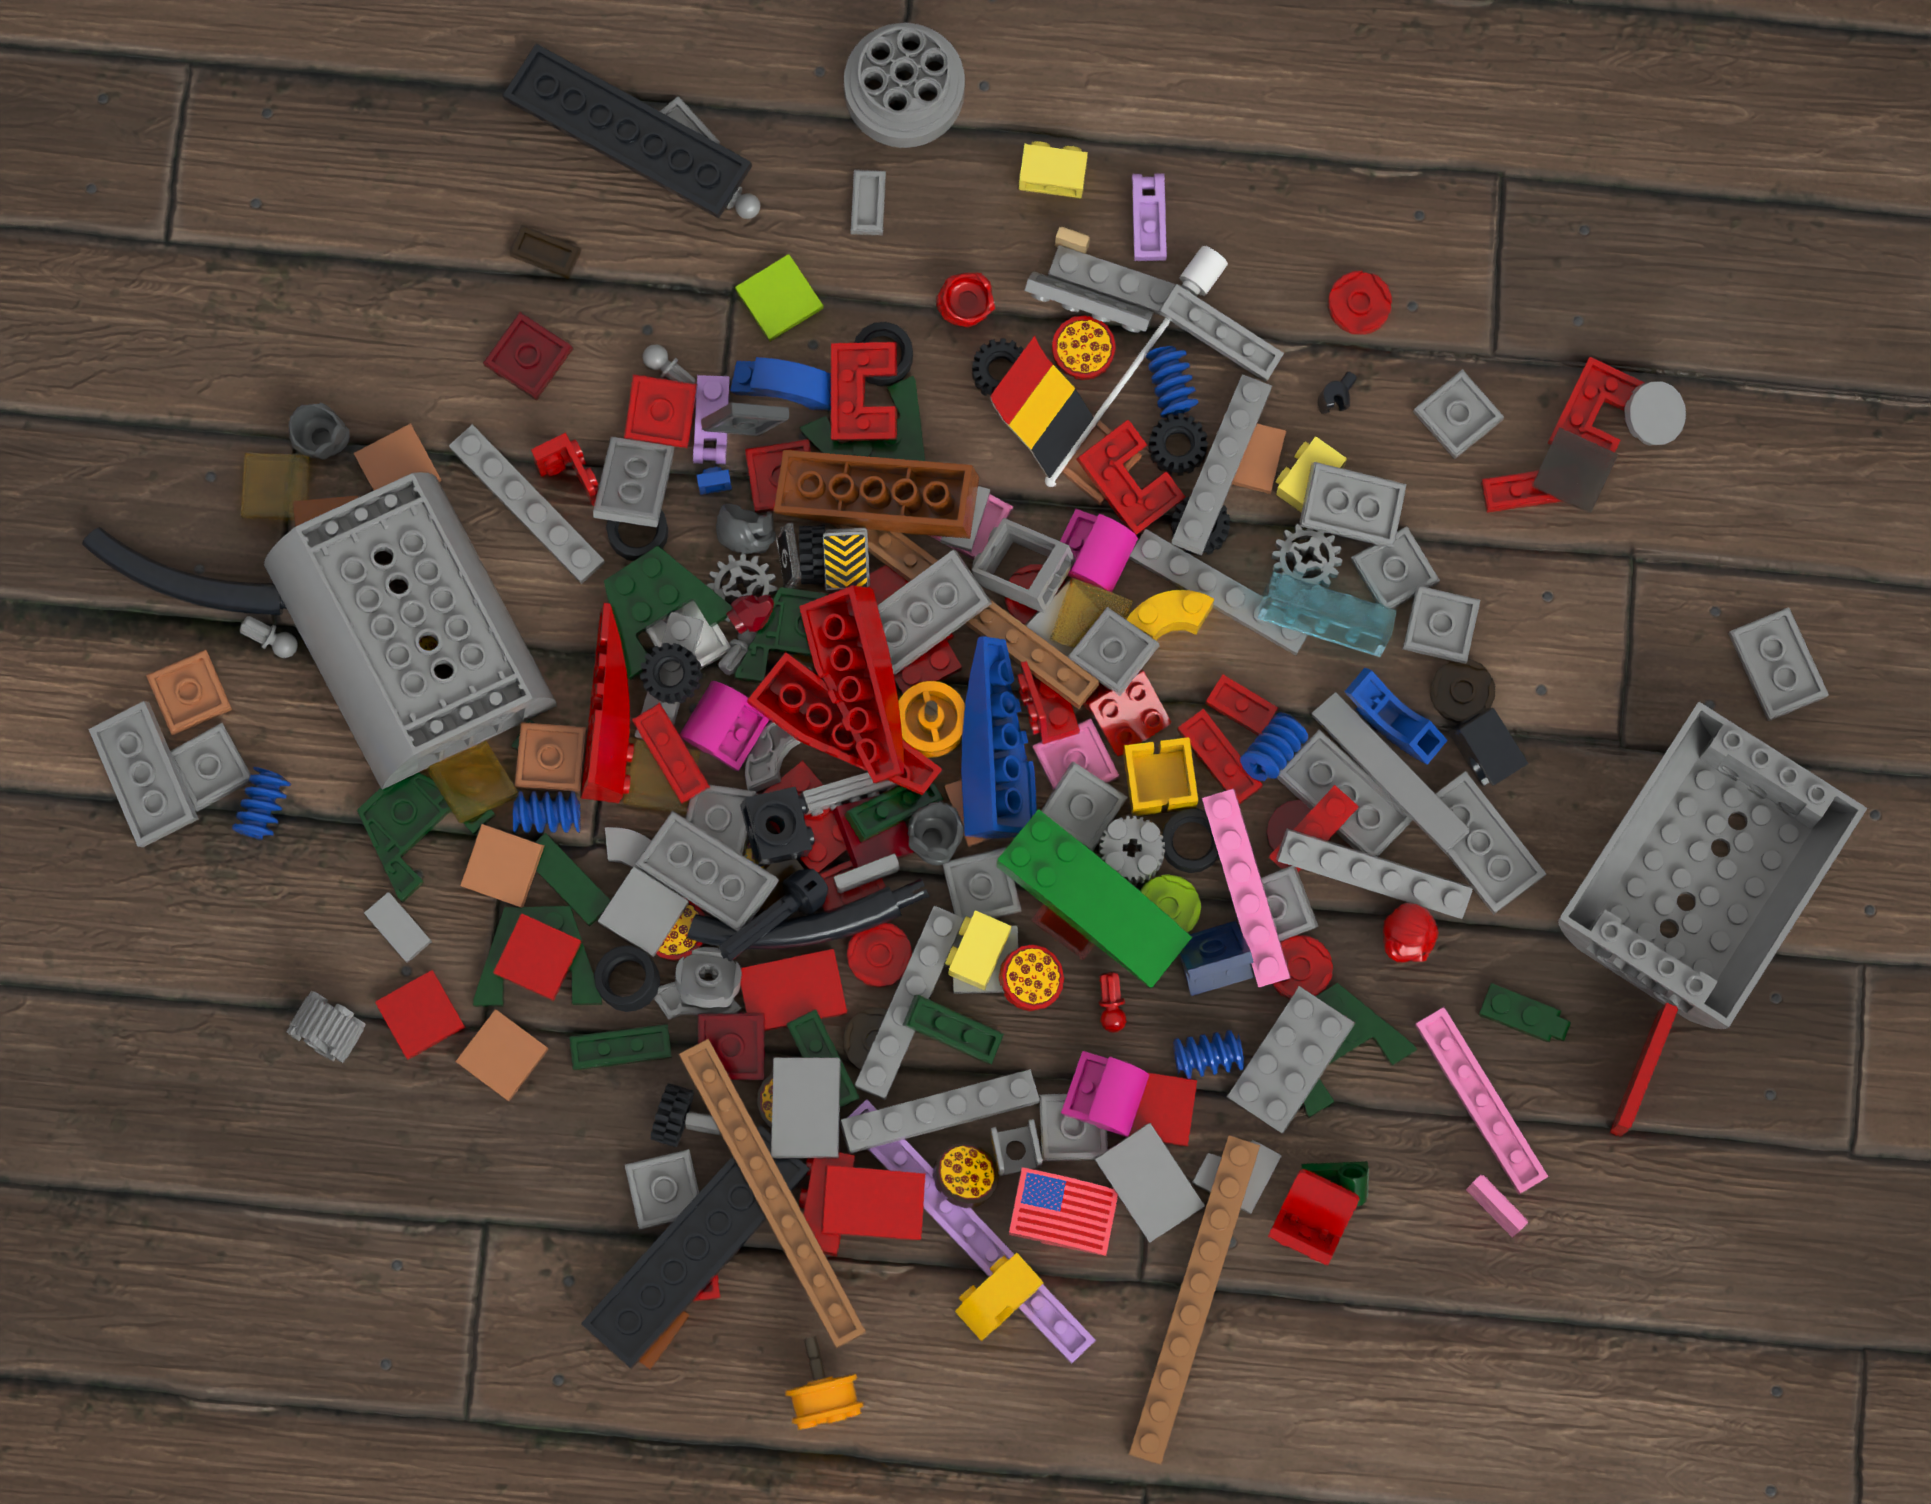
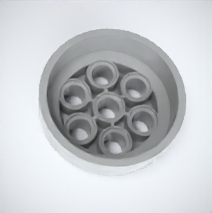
[844,23,965,148]

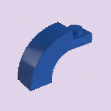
[730,357,831,410]
[1344,668,1448,764]

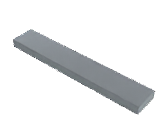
[1312,692,1470,854]

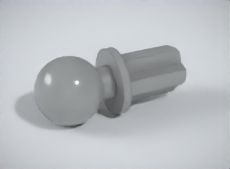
[726,186,760,219]
[643,344,695,384]
[240,616,298,658]
[719,630,758,676]

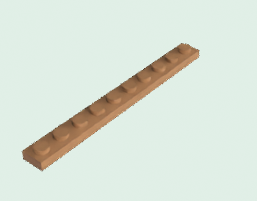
[832,524,1099,709]
[679,1039,866,1349]
[1129,1135,1260,1465]

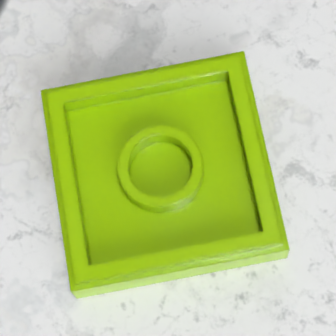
[735,254,824,342]

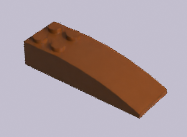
[774,450,979,539]

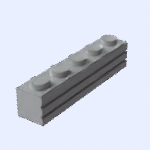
[800,772,899,816]

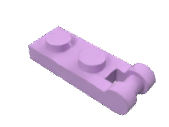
[1132,173,1167,261]
[693,375,730,465]

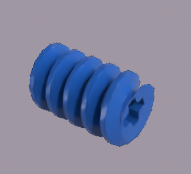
[1146,346,1199,418]
[1240,712,1308,781]
[232,767,291,840]
[513,791,581,833]
[1173,1030,1244,1079]

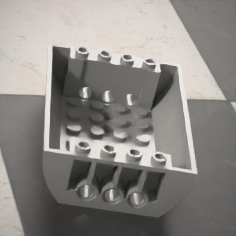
[264,472,557,789]
[1558,702,1867,1029]

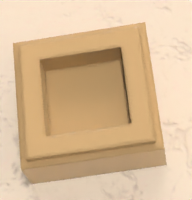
[1055,226,1090,254]

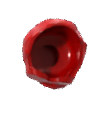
[936,272,995,327]
[1383,903,1439,962]

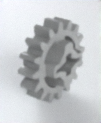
[1271,524,1342,595]
[707,553,777,622]

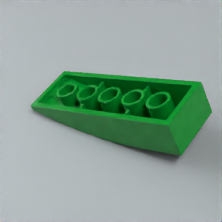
[996,809,1192,989]

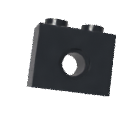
[740,787,815,867]

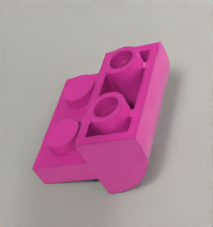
[1060,509,1138,595]
[679,681,769,771]
[1061,1051,1149,1137]

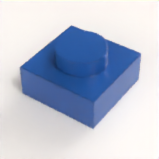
[697,467,732,495]

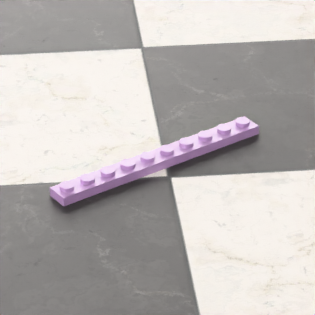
[847,1099,1096,1364]

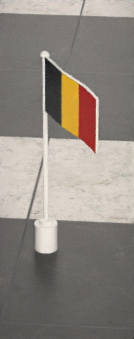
[990,246,1228,487]

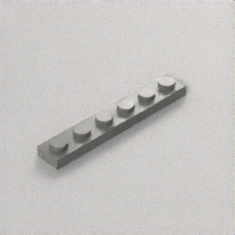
[1171,374,1272,556]
[449,424,605,585]
[1129,529,1313,656]
[1276,828,1473,919]
[855,906,964,1100]
[840,1069,1040,1154]

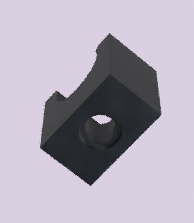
[1448,708,1529,786]

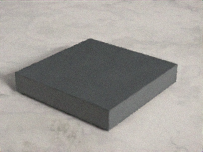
[701,402,789,436]

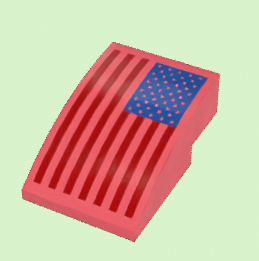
[1009,1167,1118,1256]

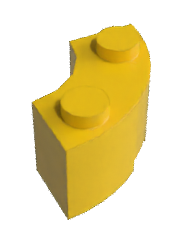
[1126,590,1215,640]
[955,1253,1044,1341]

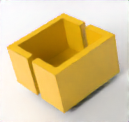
[1123,737,1198,817]

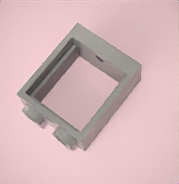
[971,518,1076,613]

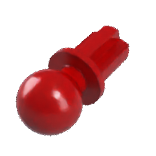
[1099,972,1127,1033]

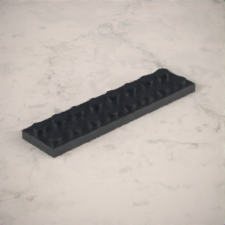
[503,43,752,219]
[581,1125,810,1369]

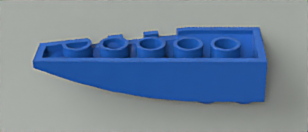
[961,636,1037,839]

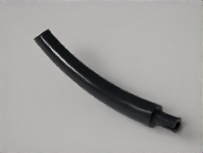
[82,527,287,615]
[686,878,930,949]

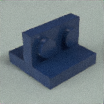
[1178,921,1254,996]

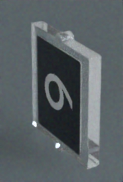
[776,523,801,589]

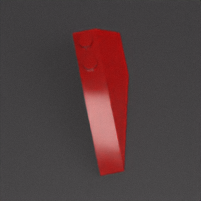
[799,585,904,783]
[580,603,634,803]
[747,652,943,795]

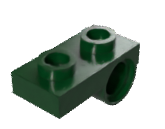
[1301,1161,1369,1207]

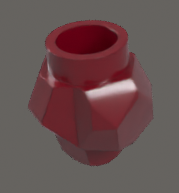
[726,595,774,635]

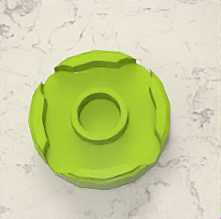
[1140,874,1201,933]

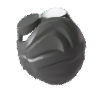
[288,403,350,459]
[716,504,776,554]
[908,802,964,865]

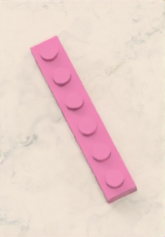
[1202,789,1291,988]
[1415,1007,1548,1195]

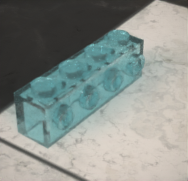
[1257,572,1397,657]

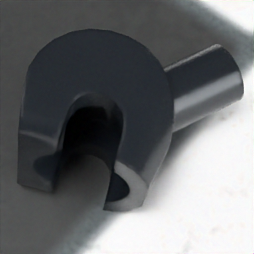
[1317,371,1357,414]

